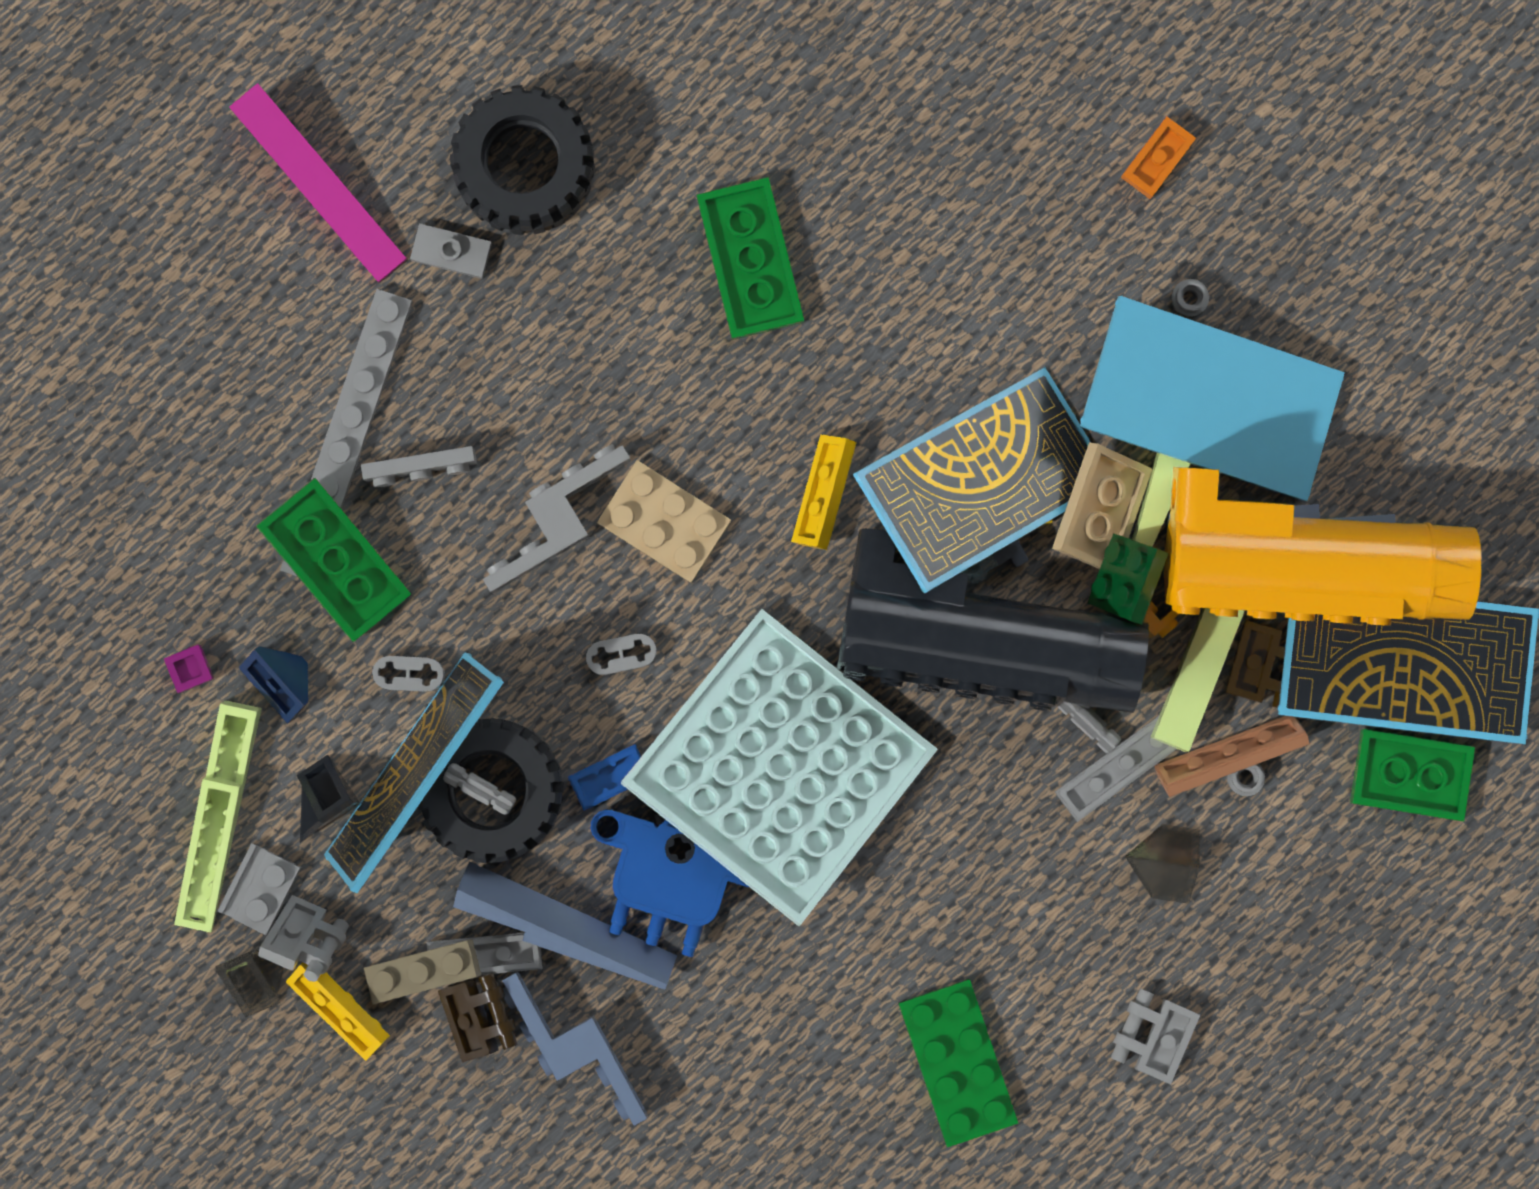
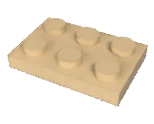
[1052,442,1153,569]
[597,460,731,583]

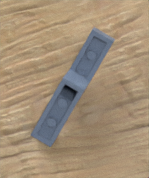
[502,971,648,1126]

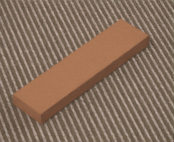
[1154,716,1310,797]

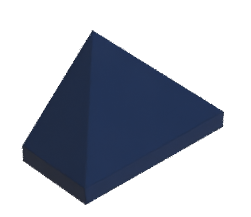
[239,646,308,724]

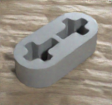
[586,634,657,675]
[372,656,445,692]

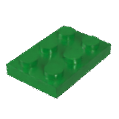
[1350,729,1475,822]

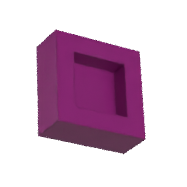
[163,644,215,694]

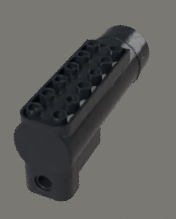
[837,528,1149,713]

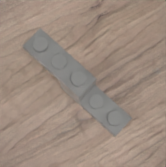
[483,444,631,594]

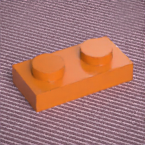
[1121,116,1196,199]

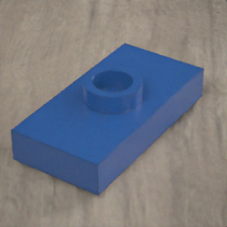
[568,744,642,811]

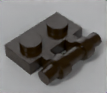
[1224,620,1285,709]
[438,972,518,1062]

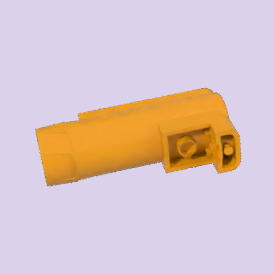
[1164,467,1481,626]

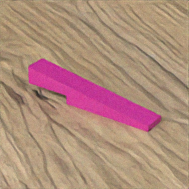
[229,83,407,283]

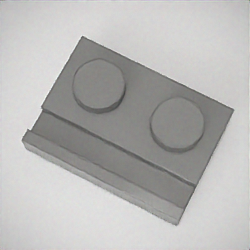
[218,843,302,935]

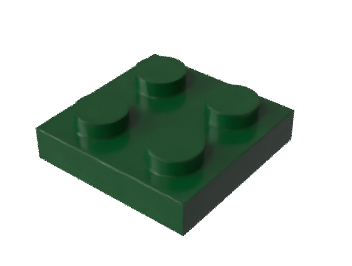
[1087,533,1168,625]

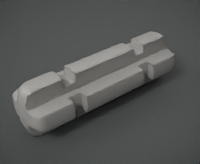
[1058,702,1121,753]
[443,763,516,814]

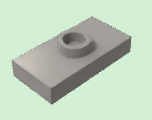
[410,223,492,279]

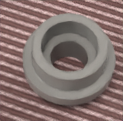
[1171,279,1209,317]
[1227,764,1265,796]

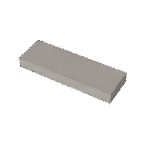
[426,932,543,975]

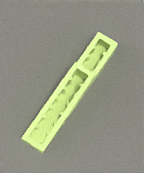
[1132,452,1190,547]
[1150,608,1245,752]
[174,700,262,933]

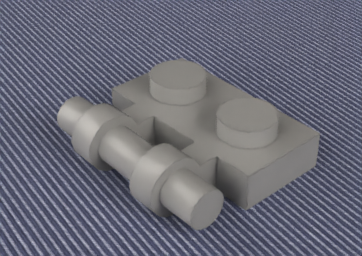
[258,895,349,982]
[1111,988,1200,1085]

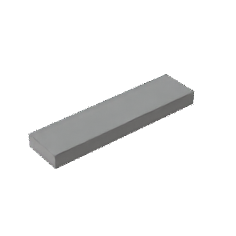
[1054,715,1198,822]

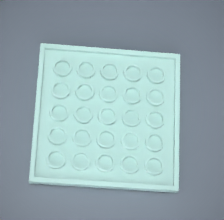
[621,609,938,926]

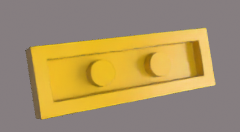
[791,434,857,550]
[286,962,390,1061]

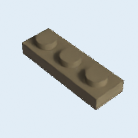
[364,939,482,1004]

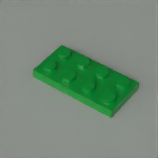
[696,177,804,340]
[256,478,411,642]
[898,979,1019,1148]

